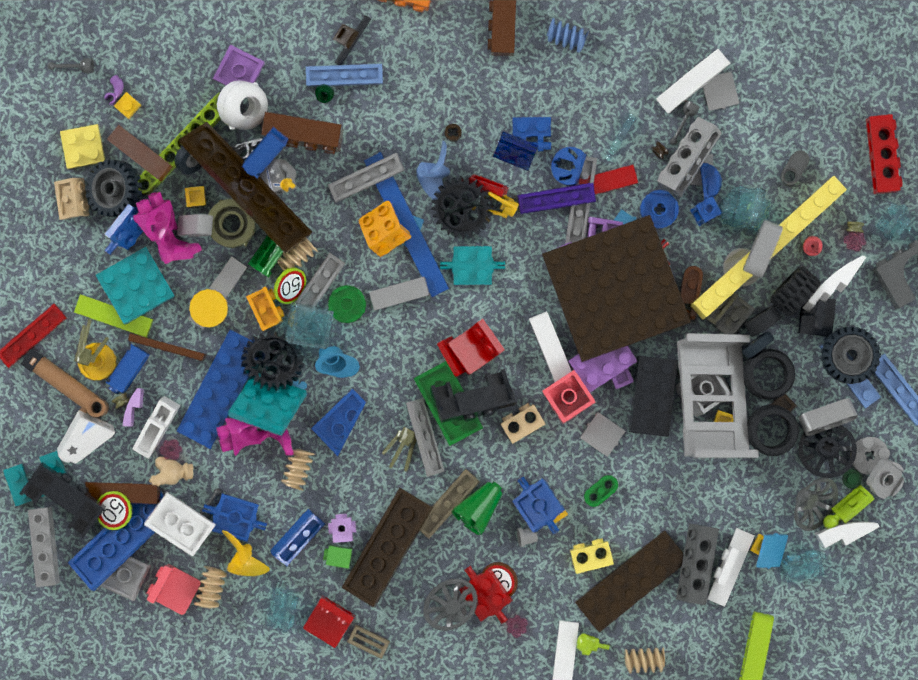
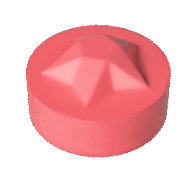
[803,236,823,256]

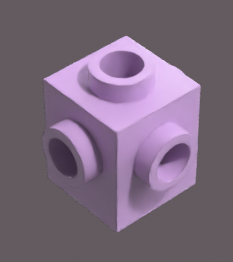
[328,514,356,543]

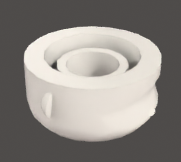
[217,80,268,130]

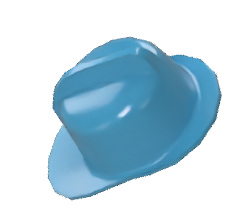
[315,346,360,378]

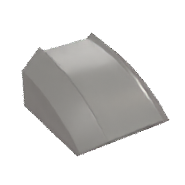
[676,375,731,417]

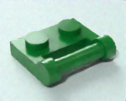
[248,235,283,278]

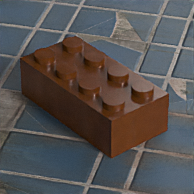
[261,112,344,155]

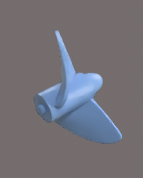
[416,141,450,199]

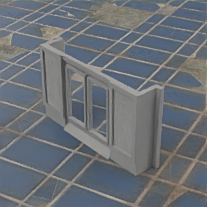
[677,334,758,458]

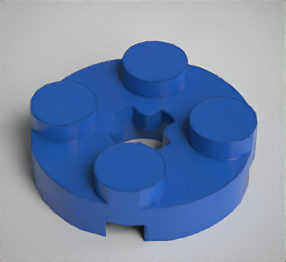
[640,190,679,229]

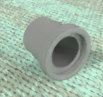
[517,528,538,547]

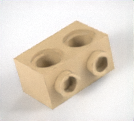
[501,403,545,444]

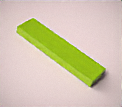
[74,294,153,338]

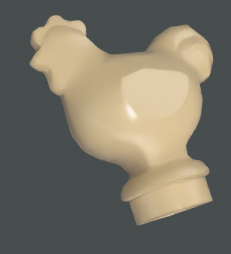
[149,456,193,486]

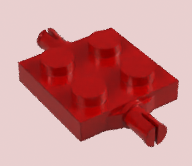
[459,565,513,624]

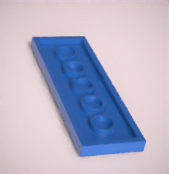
[177,329,259,449]
[68,483,164,591]

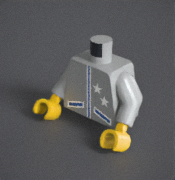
[259,158,297,195]

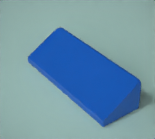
[270,509,325,567]

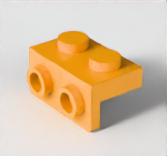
[246,286,285,331]

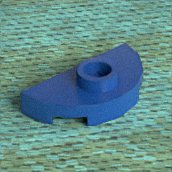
[700,163,722,200]

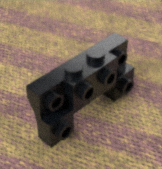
[430,369,516,423]
[19,462,106,538]

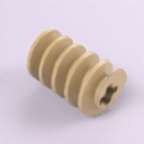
[277,238,318,271]
[281,449,315,491]
[194,566,227,609]
[625,648,665,674]

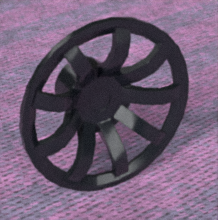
[798,425,857,478]

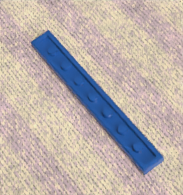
[364,152,450,297]

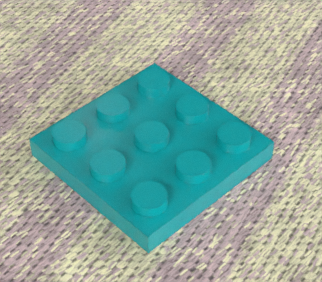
[96,247,175,325]
[228,373,306,436]

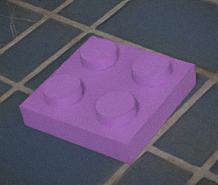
[213,45,265,86]

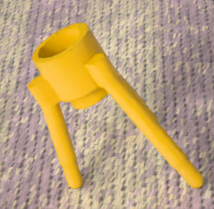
[472,192,519,218]

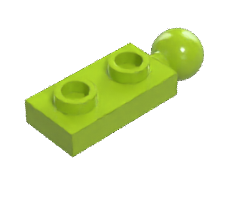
[823,484,875,529]

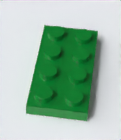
[414,361,483,446]

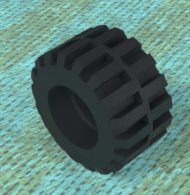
[770,266,821,317]

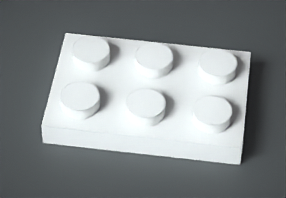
[144,492,215,557]

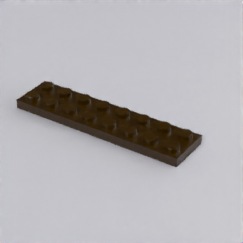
[179,122,312,254]

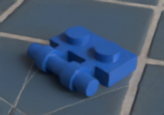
[512,117,551,152]

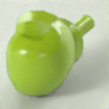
[576,633,610,655]

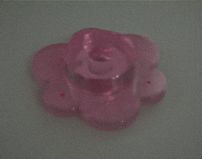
[844,231,866,251]
[159,439,182,460]
[506,615,528,638]

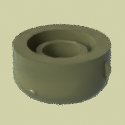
[208,199,256,248]

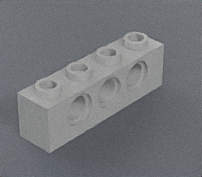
[657,117,722,197]
[28,507,60,587]

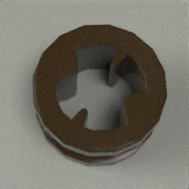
[445,123,462,142]
[650,141,669,160]

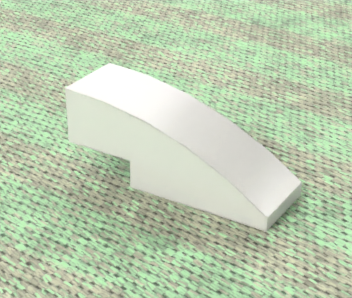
[133,396,181,459]
[814,521,880,548]

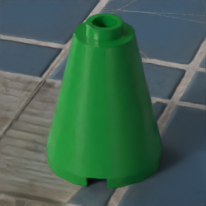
[451,481,503,535]

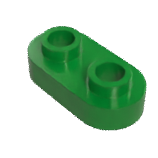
[584,475,618,507]

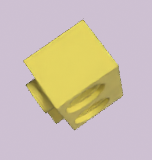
[570,538,614,574]

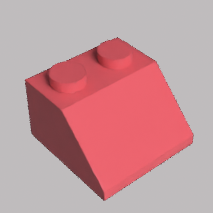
[542,370,596,424]

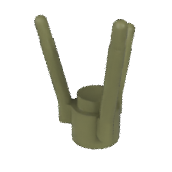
[74,319,109,366]
[382,427,417,472]

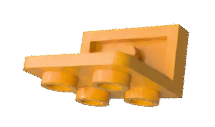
[359,201,411,257]

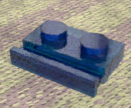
[493,131,538,171]

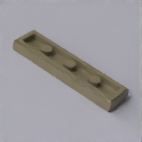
[420,469,480,539]

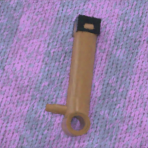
[21,349,109,417]

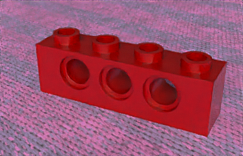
[866,114,903,194]

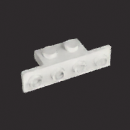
[707,528,754,607]

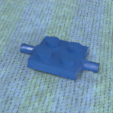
[105,202,151,255]
[512,477,565,534]
[202,493,267,542]

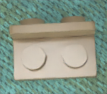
[54,178,90,220]

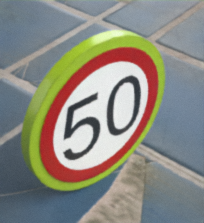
[274,267,306,304]
[98,491,132,530]

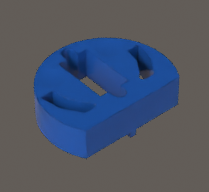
[551,147,587,186]

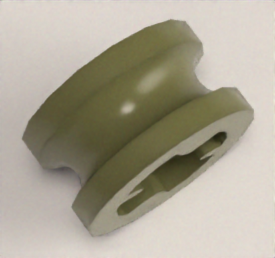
[846,222,865,233]
[112,392,130,409]

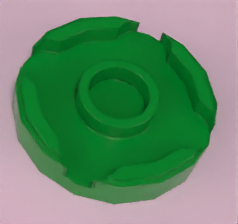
[328,285,366,323]

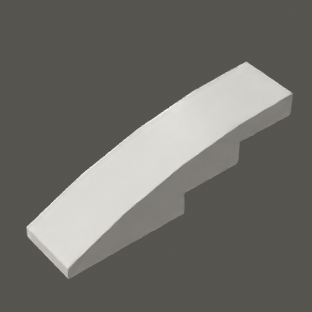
[656,49,731,114]
[803,256,866,312]
[529,311,572,382]

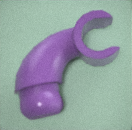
[104,75,124,106]

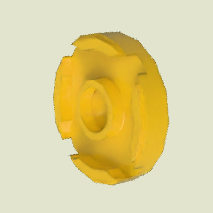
[189,289,228,328]
[78,343,116,380]

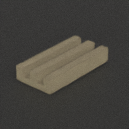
[347,624,390,659]

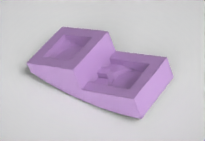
[123,388,144,427]

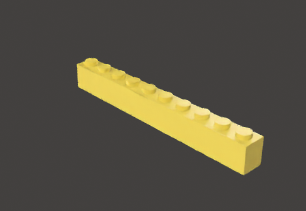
[690,176,847,320]

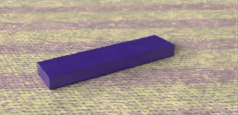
[517,183,596,214]

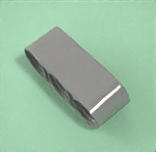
[177,214,213,237]
[743,220,783,278]
[799,398,858,436]

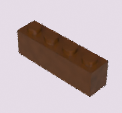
[487,0,516,56]

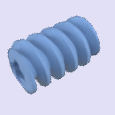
[547,18,589,53]

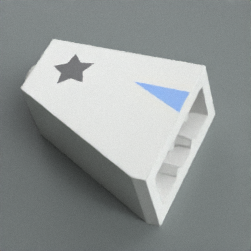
[57,410,115,464]

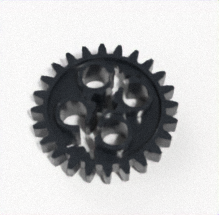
[431,176,494,239]
[241,331,304,391]

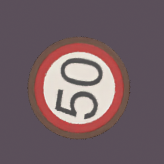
[482,562,518,597]

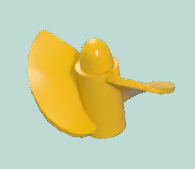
[222,530,270,576]

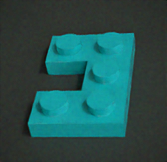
[3,451,66,506]

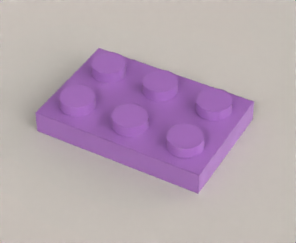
[568,346,637,393]

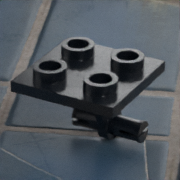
[798,298,836,337]

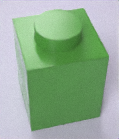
[323,544,353,569]

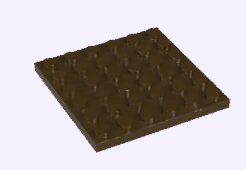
[542,215,691,362]

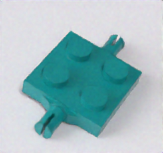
[440,246,505,285]

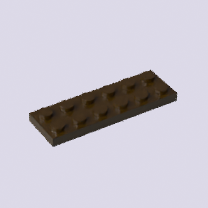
[341,488,433,608]
[575,530,684,633]

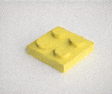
[60,124,105,169]

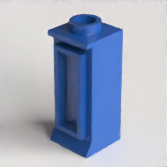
[242,127,288,178]
[690,196,722,226]
[106,344,150,394]

